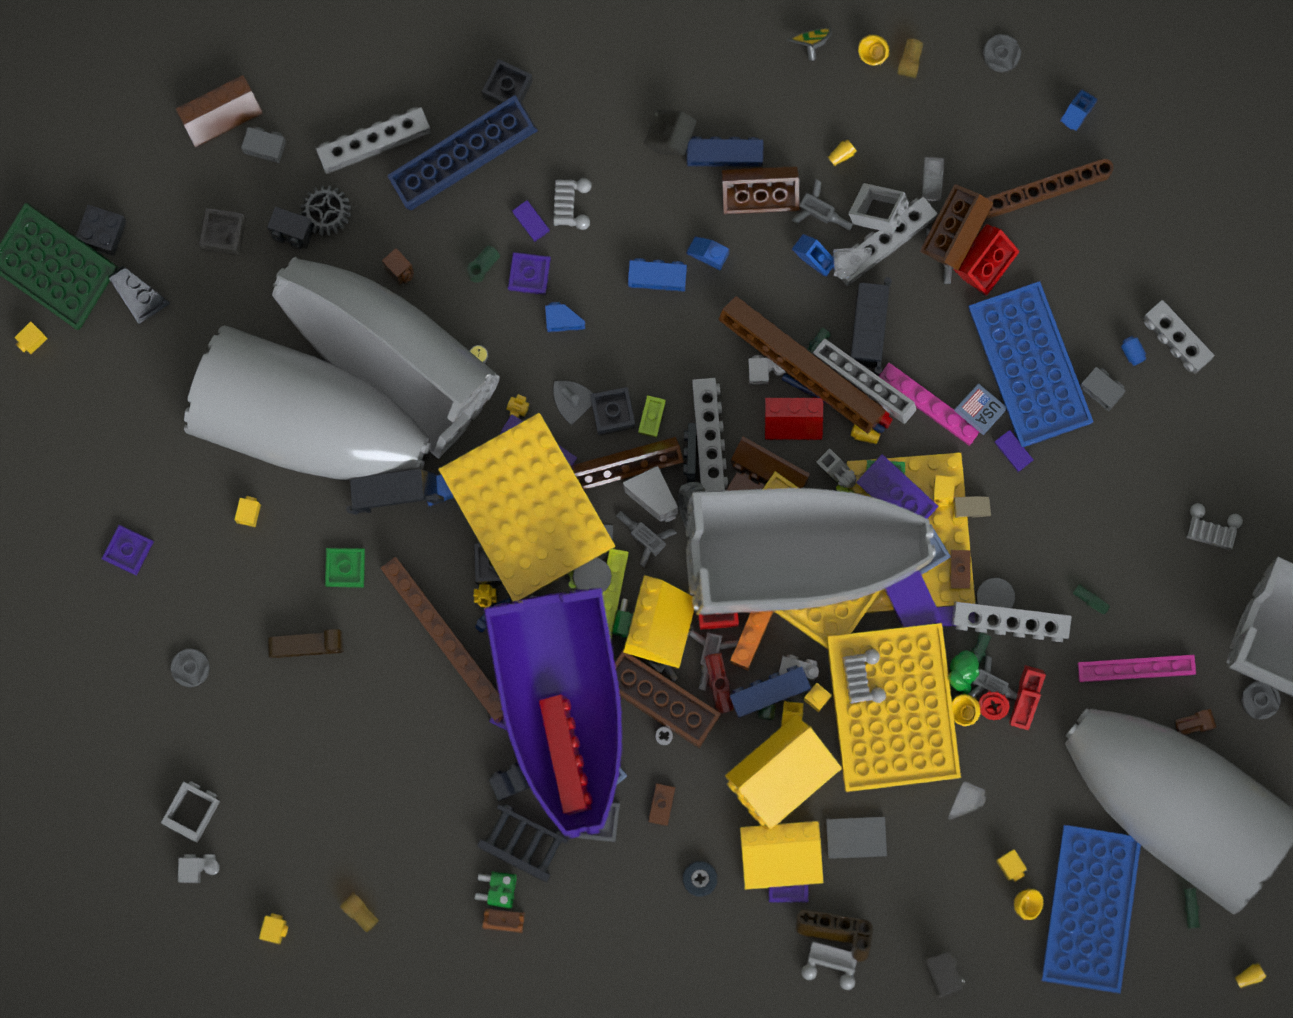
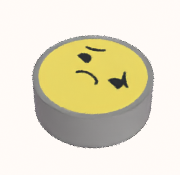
[470,345,488,363]

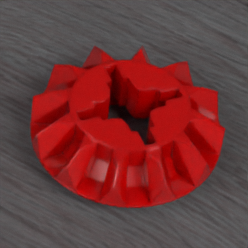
[979,691,1009,720]

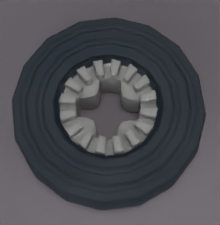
[683,861,717,896]

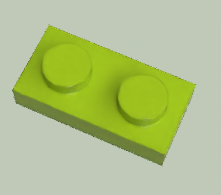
[638,396,666,438]

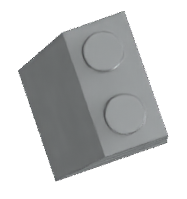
[623,466,678,522]

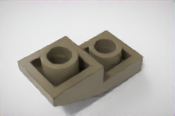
[953,496,991,518]

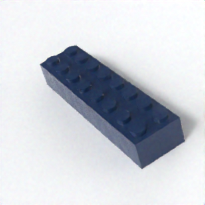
[387,95,538,210]

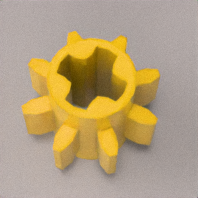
[507,394,530,418]
[473,584,497,607]

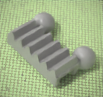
[554,178,592,230]
[1186,503,1243,550]
[842,649,886,703]
[801,942,857,990]

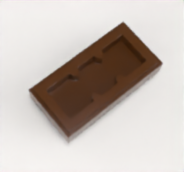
[950,550,971,589]
[649,784,675,826]

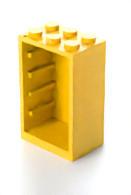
[725,715,842,829]

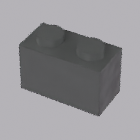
[241,127,286,163]
[1080,367,1126,412]

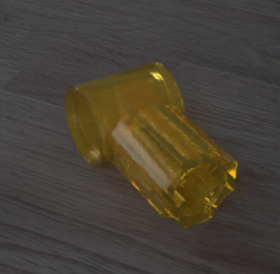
[898,39,923,78]
[340,892,379,932]

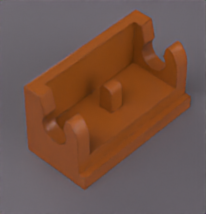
[483,909,525,933]

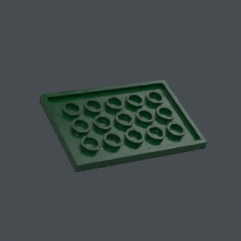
[0,203,118,330]

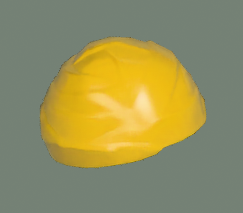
[858,35,889,65]
[952,694,980,726]
[1014,889,1043,920]

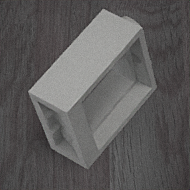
[849,183,909,233]
[161,781,220,843]

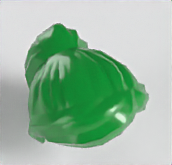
[948,650,979,695]

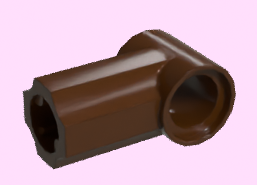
[1175,709,1217,735]

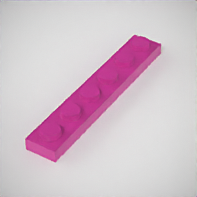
[879,363,980,446]
[1077,655,1196,683]

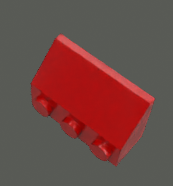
[954,224,1020,296]
[765,398,823,440]

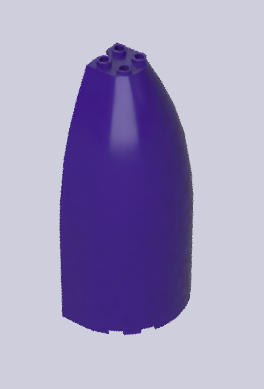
[484,588,622,838]

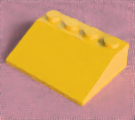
[623,575,694,668]
[740,821,823,890]

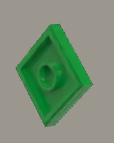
[325,548,365,587]

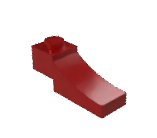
[1009,665,1046,730]

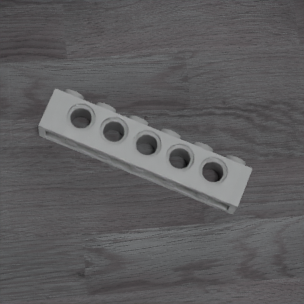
[316,108,431,174]
[833,197,937,287]
[813,338,917,424]
[692,378,728,492]
[951,602,1071,642]

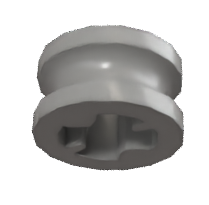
[655,727,673,745]

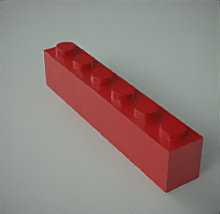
[539,694,592,815]

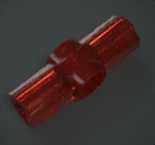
[705,653,734,713]

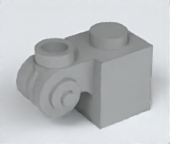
[748,355,786,385]
[816,448,857,488]
[779,655,819,681]
[178,854,220,883]

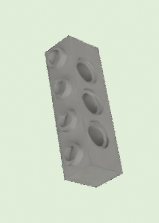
[1143,300,1215,374]

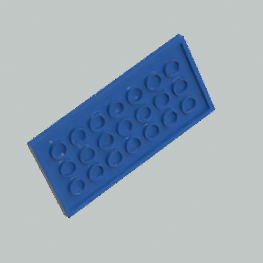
[968,281,1093,447]
[1042,825,1141,993]

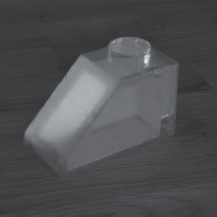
[922,157,944,201]
[833,248,872,279]
[947,781,987,820]

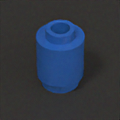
[1121,336,1147,366]

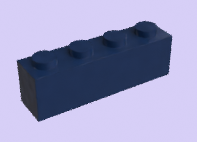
[687,137,763,167]
[730,665,811,718]

